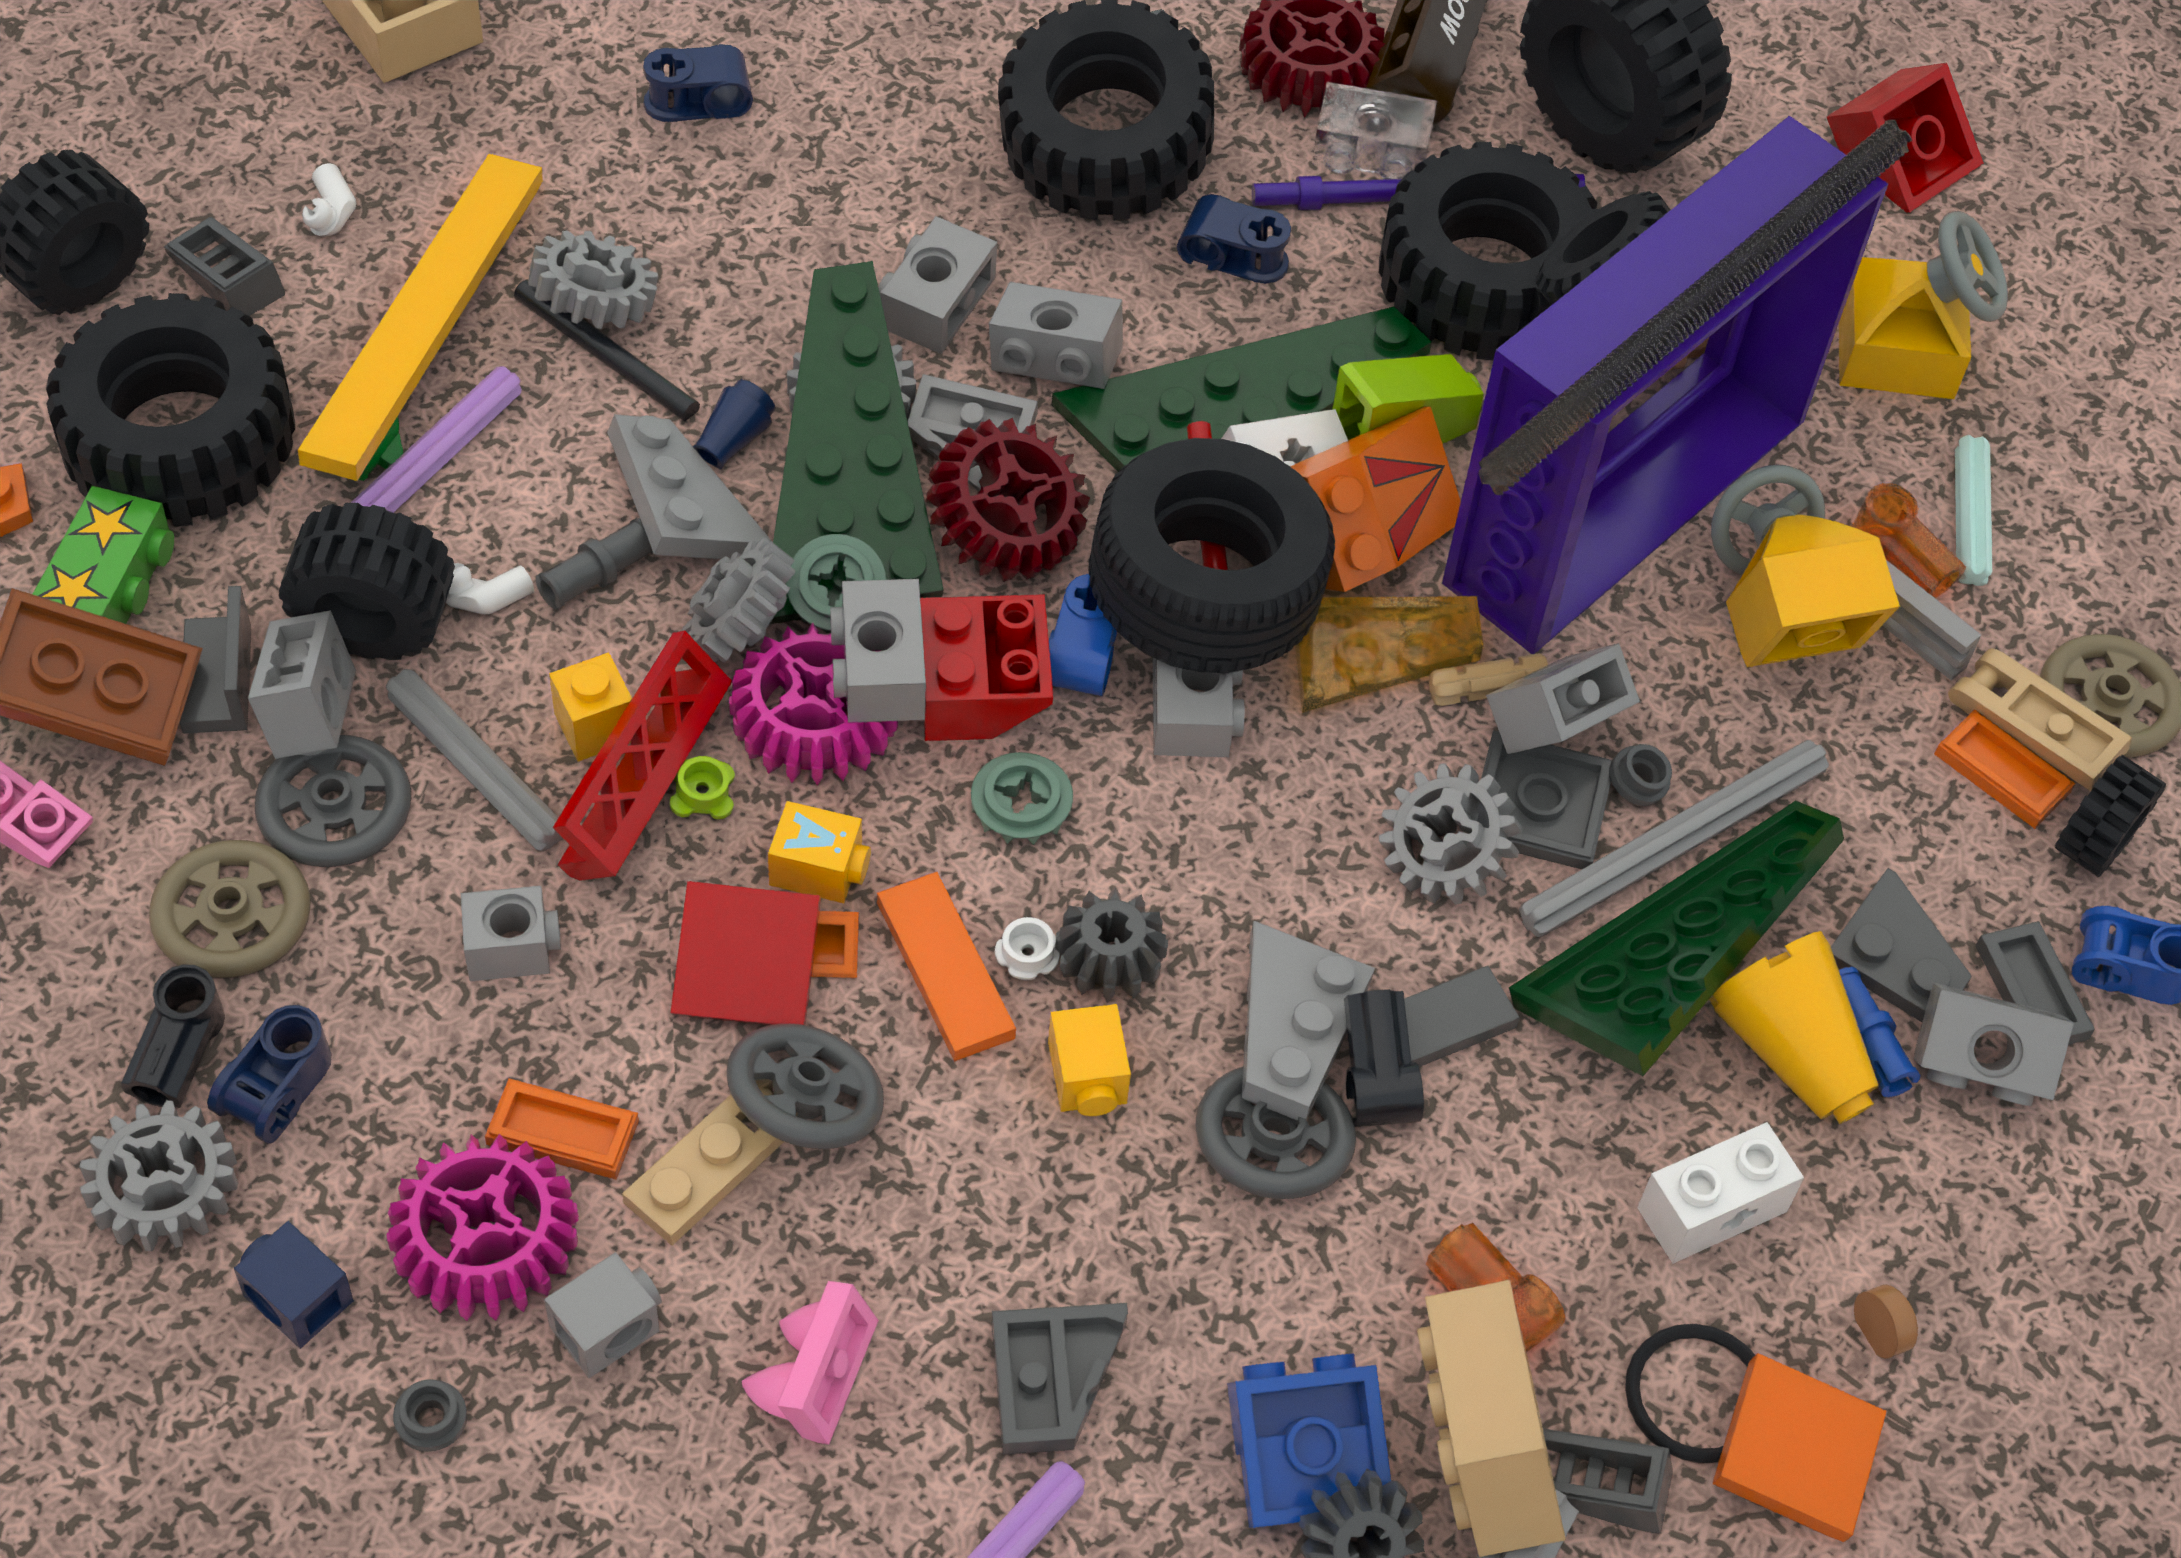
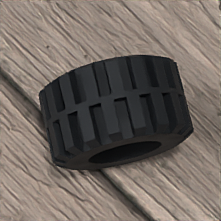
[0,150,150,315]
[1536,191,1670,305]
[279,503,455,660]

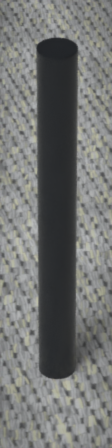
[514,279,700,422]

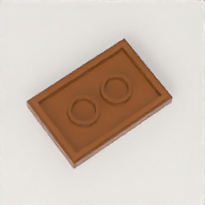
[0,588,203,766]

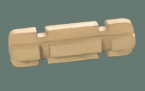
[1429,653,1548,706]

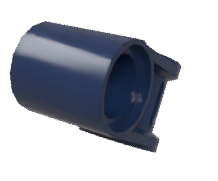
[643,44,753,122]
[1177,194,1291,284]
[207,1005,332,1144]

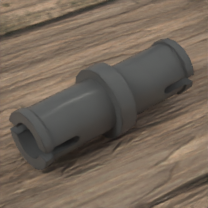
[535,517,653,609]

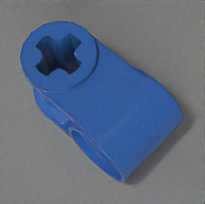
[1049,574,1117,696]
[2072,906,2181,1005]

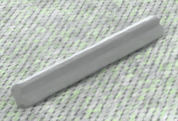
[386,669,562,851]

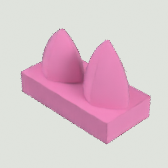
[742,1281,879,1444]

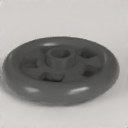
[255,735,412,867]
[726,1023,884,1149]
[1196,1067,1356,1199]

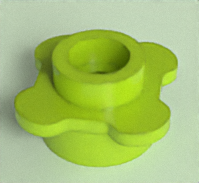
[669,756,735,819]

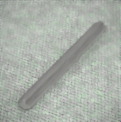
[1519,740,1829,937]

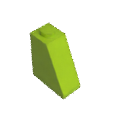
[1332,354,1484,444]

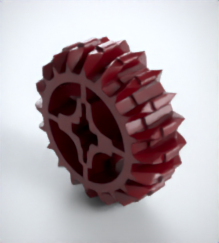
[1239,0,1385,118]
[925,417,1090,582]

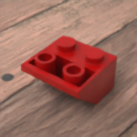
[920,594,1053,741]

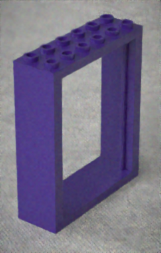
[1442,116,1888,654]

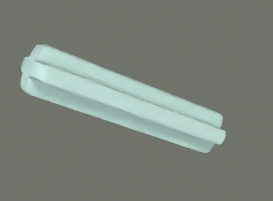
[1955,435,1993,586]

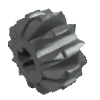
[1055,886,1168,1003]
[1299,1469,1425,1558]

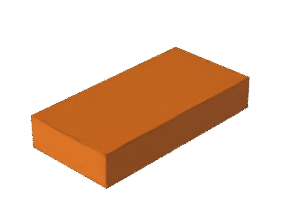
[1934,709,2076,829]
[485,1078,639,1180]

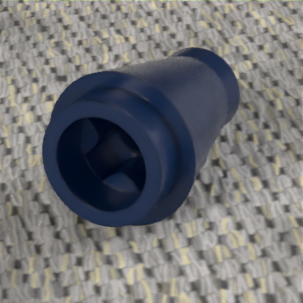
[693,379,776,469]

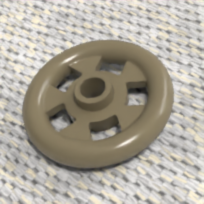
[2040,634,2181,758]
[149,840,311,978]

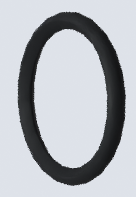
[1625,1324,1755,1463]

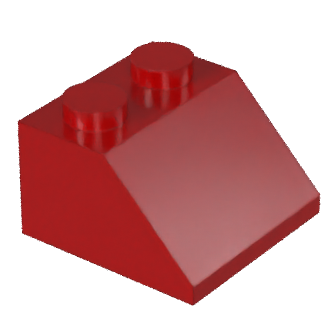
[1827,63,1984,213]

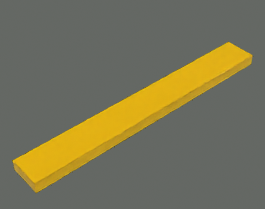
[298,154,543,481]

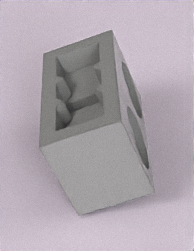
[248,610,356,759]

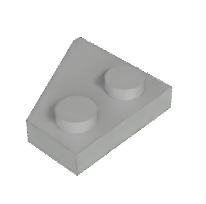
[907,374,1038,491]

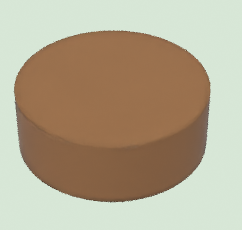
[1854,1284,1918,1359]

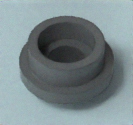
[1609,744,1672,806]
[393,1379,467,1452]

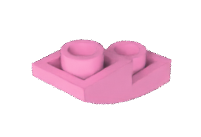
[0,761,93,868]

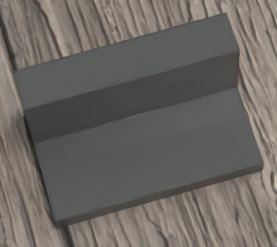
[179,586,251,734]

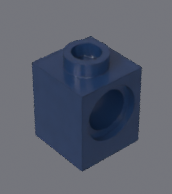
[234,1221,354,1349]

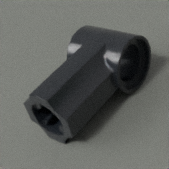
[121,964,225,1108]
[1344,989,1424,1127]

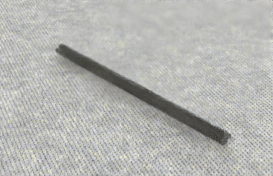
[1479,120,1912,495]

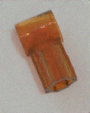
[1851,483,1966,599]
[1426,1222,1566,1353]

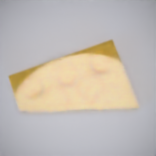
[1295,596,1484,713]

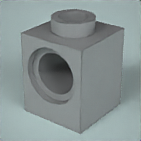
[461,886,561,981]
[544,1252,662,1378]

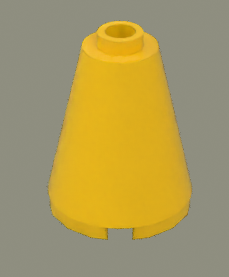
[1709,931,1879,1124]

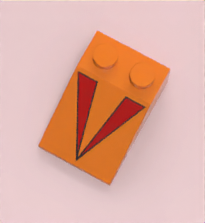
[1290,406,1461,592]

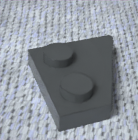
[1831,868,1972,1022]

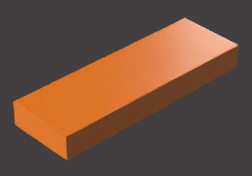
[877,872,1016,1062]

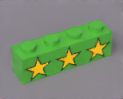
[33,486,174,624]

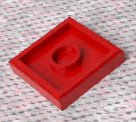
[670,881,821,1025]

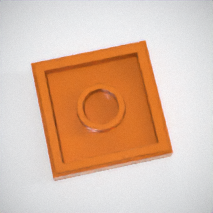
[1712,1353,1887,1542]

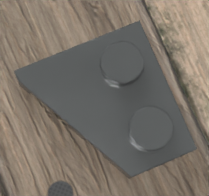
[991,1303,1128,1455]

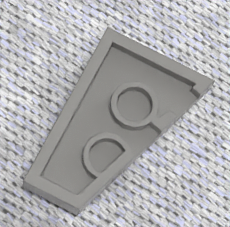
[607,414,772,559]
[1242,921,1375,1120]

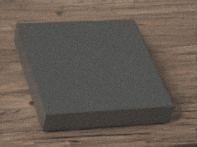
[1476,730,1612,869]

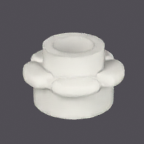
[995,917,1060,980]

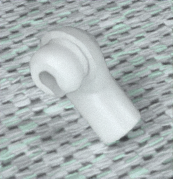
[302,163,356,237]
[446,563,534,615]

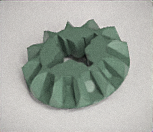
[786,534,886,633]
[971,752,1073,845]

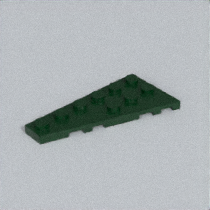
[769,261,944,625]
[1051,306,1432,472]
[1509,800,1844,1076]

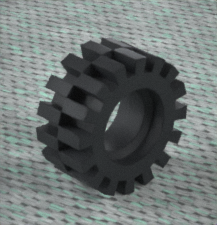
[2055,755,2166,877]

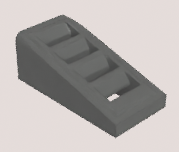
[164,217,285,316]
[1543,1429,1673,1534]

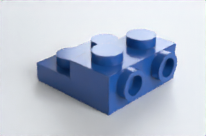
[1227,1353,1391,1528]

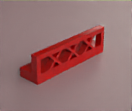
[552,631,732,881]

